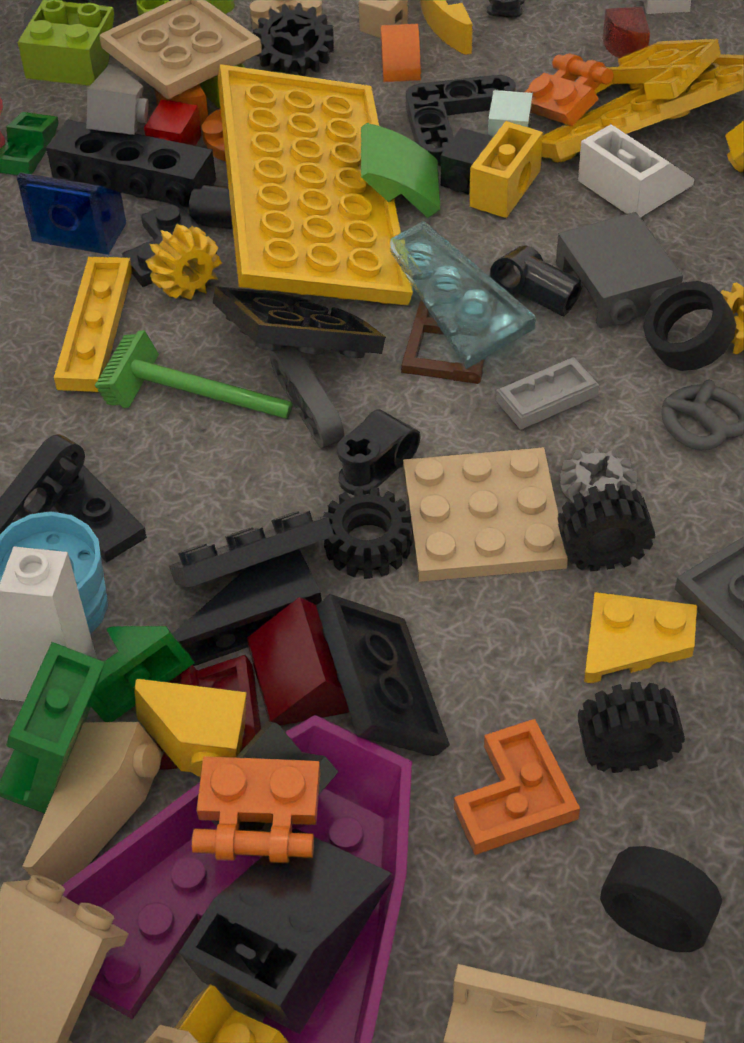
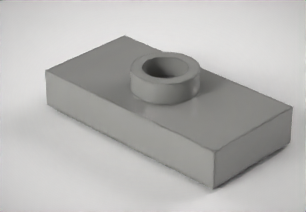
[496,357,599,430]

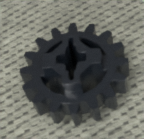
[253,3,334,76]

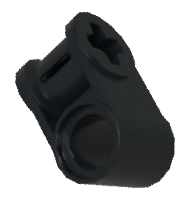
[337,409,421,495]

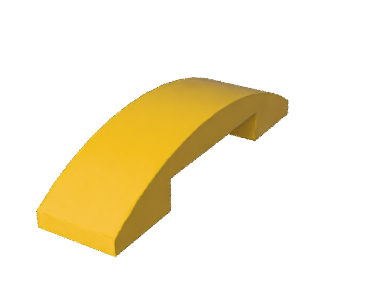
[420,0,473,55]

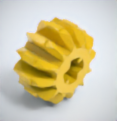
[146,224,222,300]

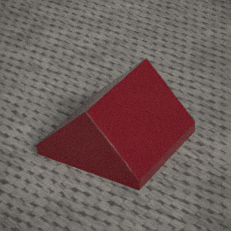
[247,597,350,726]

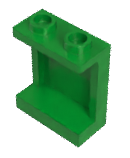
[0,642,105,814]

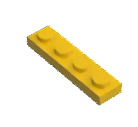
[54,256,132,392]

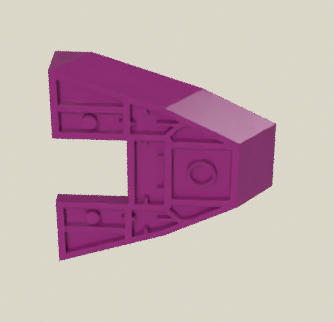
[61,715,412,1043]

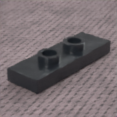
[44,465,147,563]

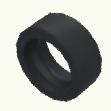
[643,281,736,371]
[600,846,722,952]

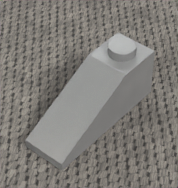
[86,64,149,135]

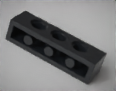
[46,119,216,208]

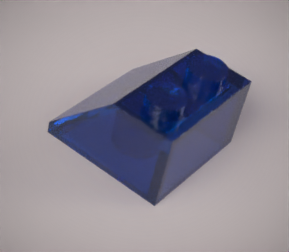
[17,172,127,255]

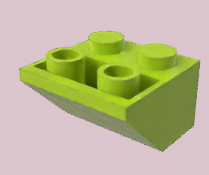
[18,0,114,86]

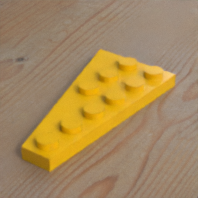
[541,54,744,162]

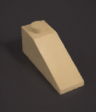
[22,722,163,885]

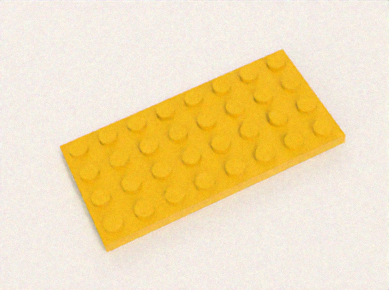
[217,64,413,306]

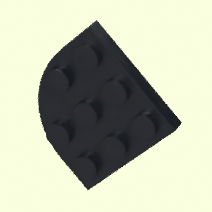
[212,286,386,358]

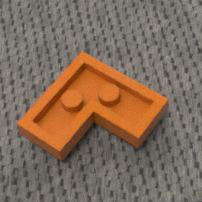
[454,719,580,855]

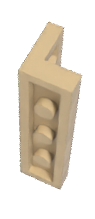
[443,964,706,1043]

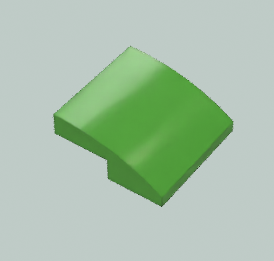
[361,123,440,218]

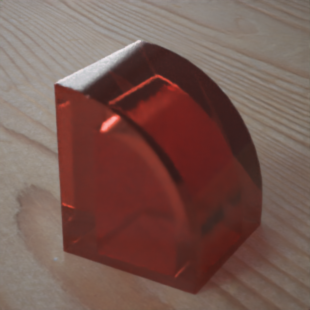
[603,7,650,58]

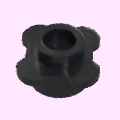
[487,0,525,18]

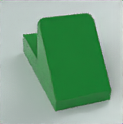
[91,626,195,722]

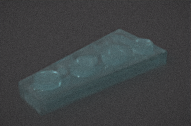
[390,221,536,369]

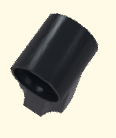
[490,245,582,317]

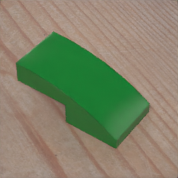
[0,112,59,177]

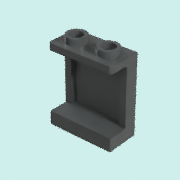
[556,212,683,329]

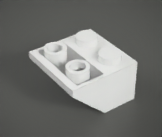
[578,124,694,217]

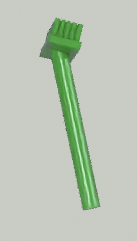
[95,330,293,419]

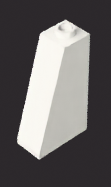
[0,546,97,701]

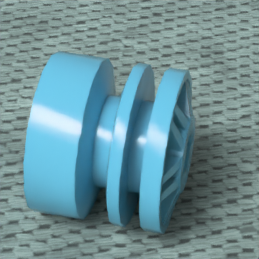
[0,511,108,634]

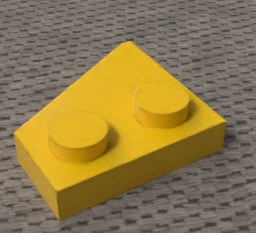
[584,592,697,683]

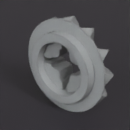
[560,445,637,503]

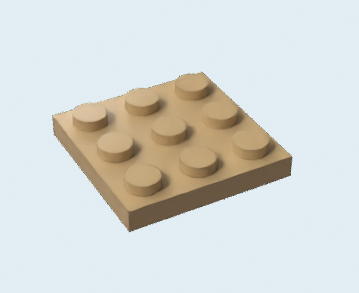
[99,0,262,99]
[403,447,568,582]

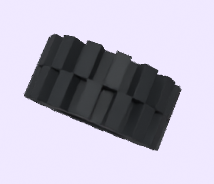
[557,483,655,572]
[323,487,412,579]
[578,682,685,773]

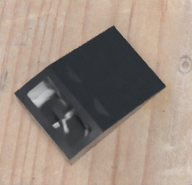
[179,828,394,1034]

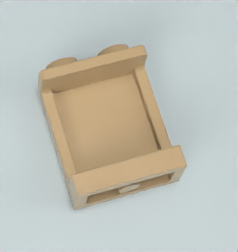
[0,875,128,1043]

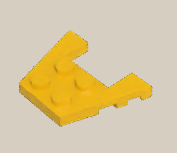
[594,39,721,99]

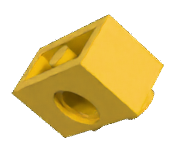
[469,121,543,218]

